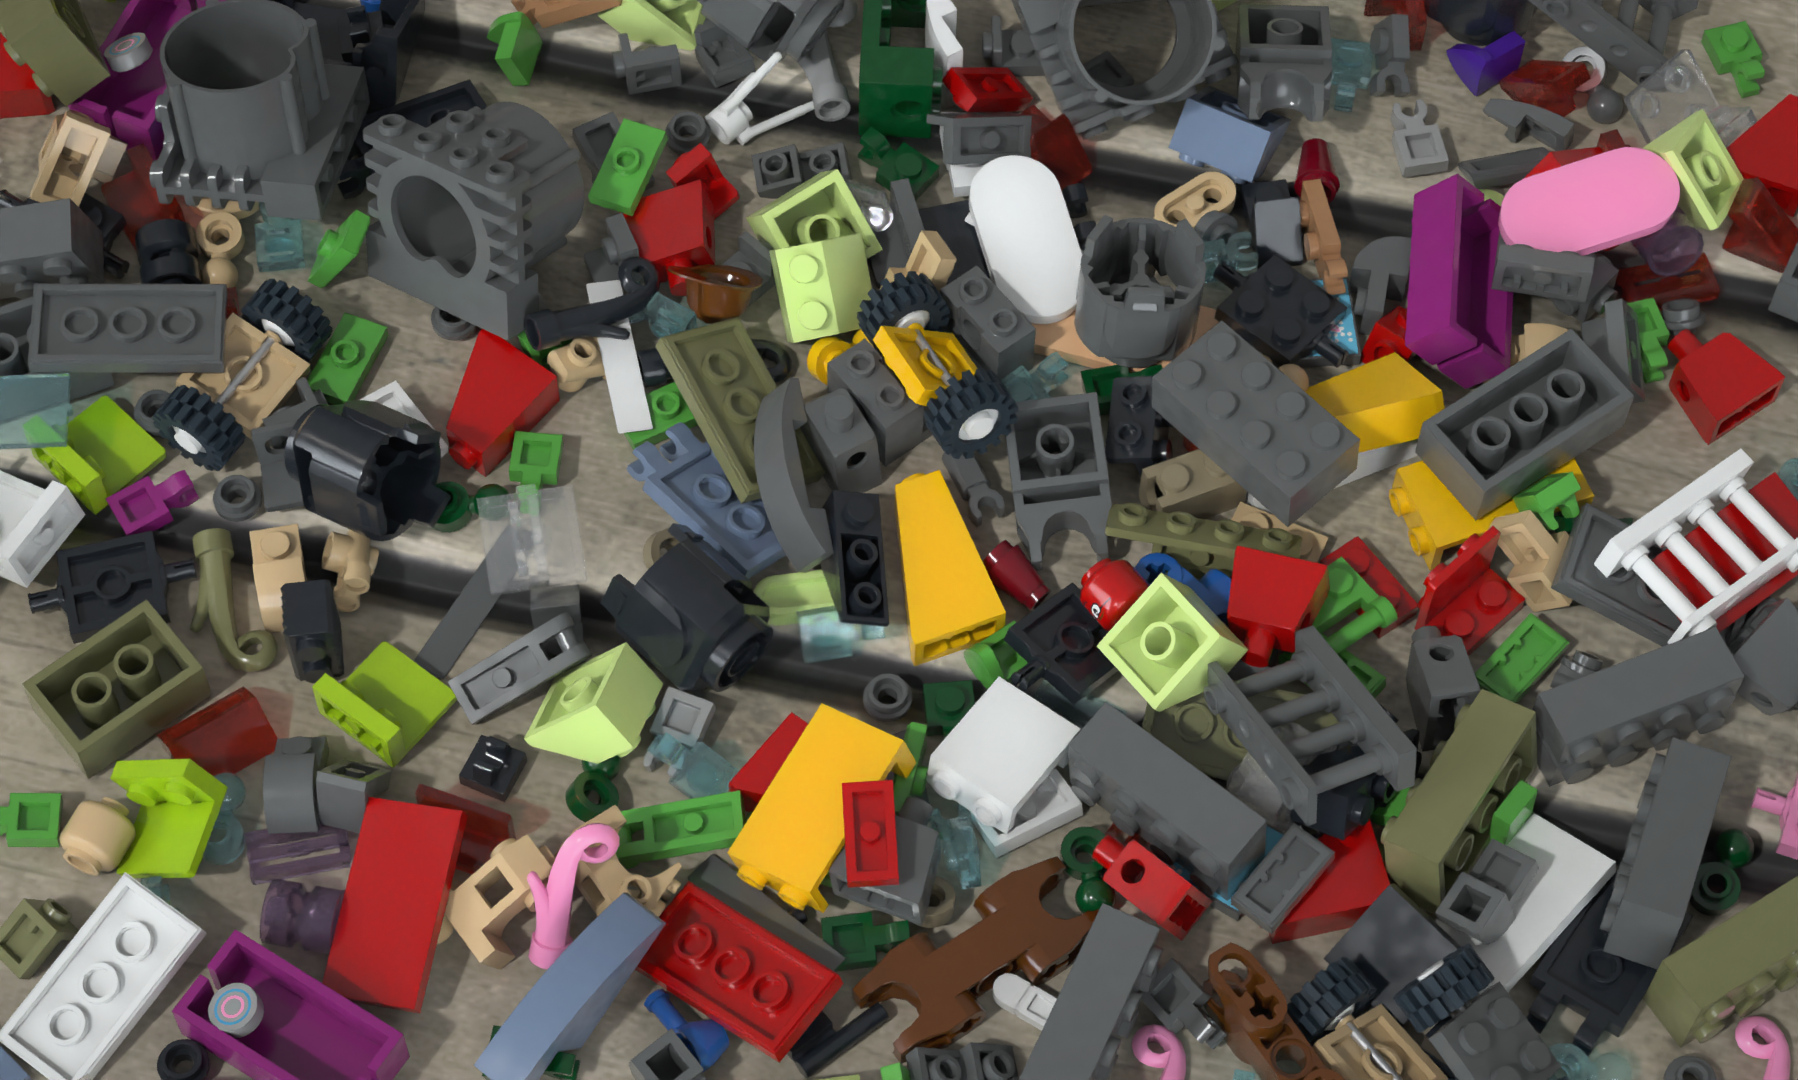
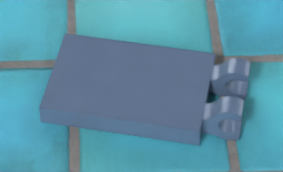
[627,422,786,579]

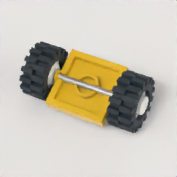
[857,271,1019,459]

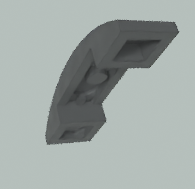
[754,377,834,573]

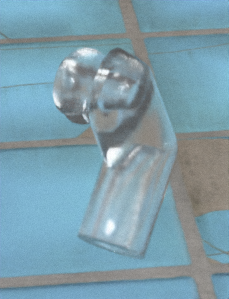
[844,179,894,232]

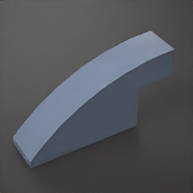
[474,893,666,1080]

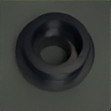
[157,1039,210,1080]

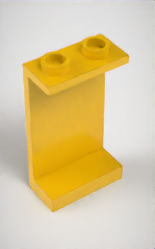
[1389,458,1594,571]
[727,703,917,913]

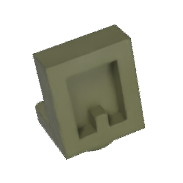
[0,898,79,979]

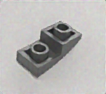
[751,142,854,198]
[906,1042,1019,1080]

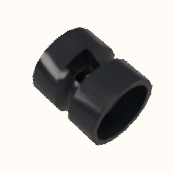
[135,219,203,284]

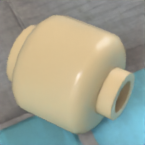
[59,797,136,876]

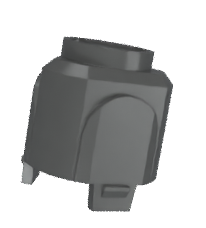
[697,0,845,62]
[1074,215,1206,368]

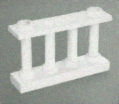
[1594,448,1798,644]

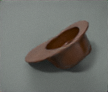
[667,264,763,324]

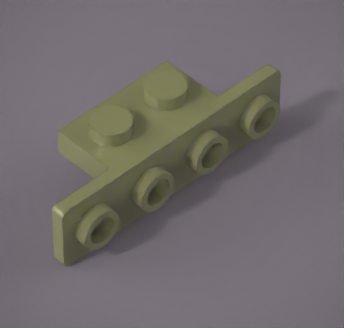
[1105,503,1302,579]

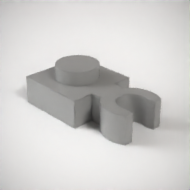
[1391,99,1449,178]
[644,686,717,781]

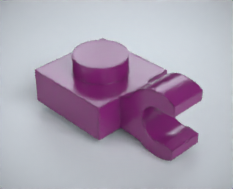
[105,470,199,536]

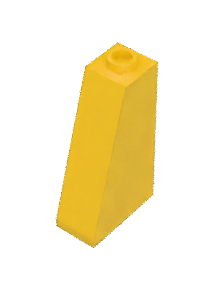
[1305,352,1445,453]
[894,470,1006,667]

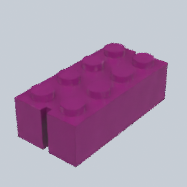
[68,0,226,160]
[1405,174,1513,389]
[172,929,410,1080]

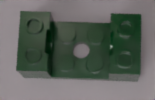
[859,0,943,138]

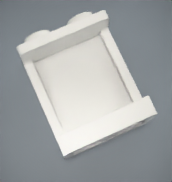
[0,470,85,588]
[926,676,1081,834]

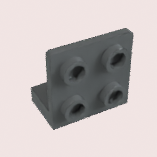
[1491,231,1595,303]

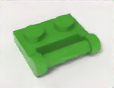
[1312,557,1398,654]

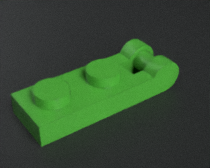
[616,790,746,869]

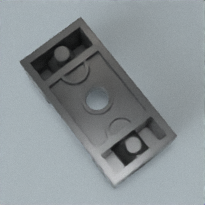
[827,266,1036,467]

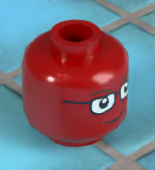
[1080,558,1150,631]

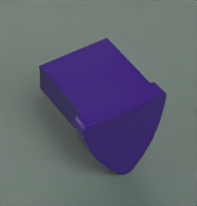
[1446,31,1526,97]

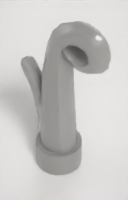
[795,0,858,122]

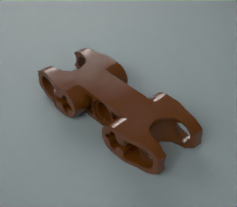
[852,856,1099,1064]
[1202,942,1345,1080]

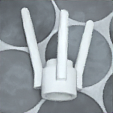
[705,52,814,146]

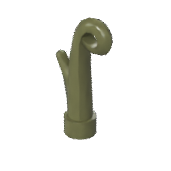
[190,528,277,672]

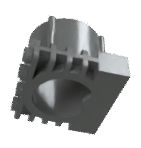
[149,0,370,221]
[1011,0,1238,140]
[363,102,584,341]

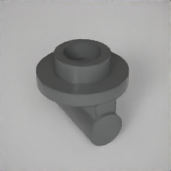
[1550,650,1604,688]

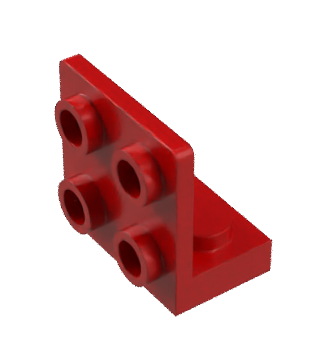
[1414,526,1525,656]

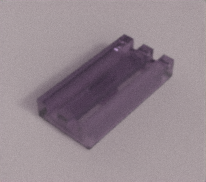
[244,822,352,885]

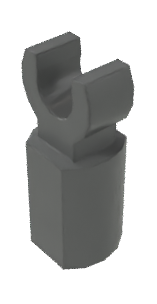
[941,452,1005,527]

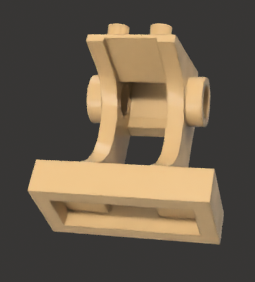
[30,110,128,207]
[554,804,681,917]
[444,834,556,970]

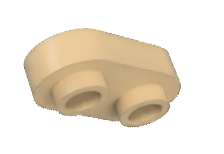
[1153,172,1236,228]

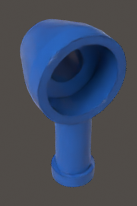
[644,989,729,1073]

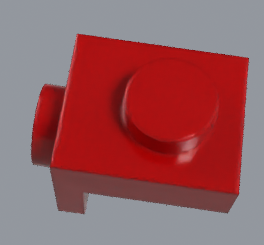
[665,143,740,220]
[1360,305,1417,364]

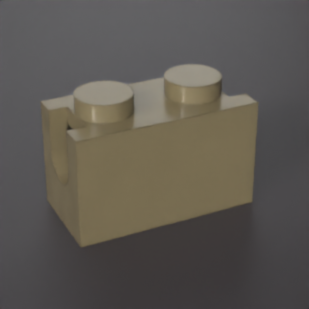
[1139,449,1247,519]

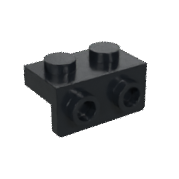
[1105,376,1174,477]

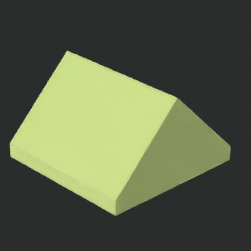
[1642,109,1748,231]

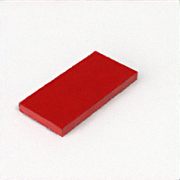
[1652,472,1798,633]
[322,797,468,1013]
[635,881,844,1063]

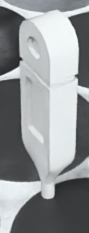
[993,973,1119,1053]

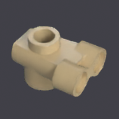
[547,337,606,392]
[322,529,379,612]

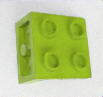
[23,395,167,515]
[312,641,457,768]
[110,758,228,878]

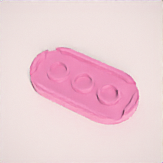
[1498,147,1680,256]

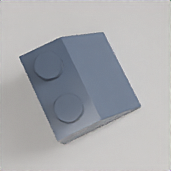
[1168,85,1291,184]

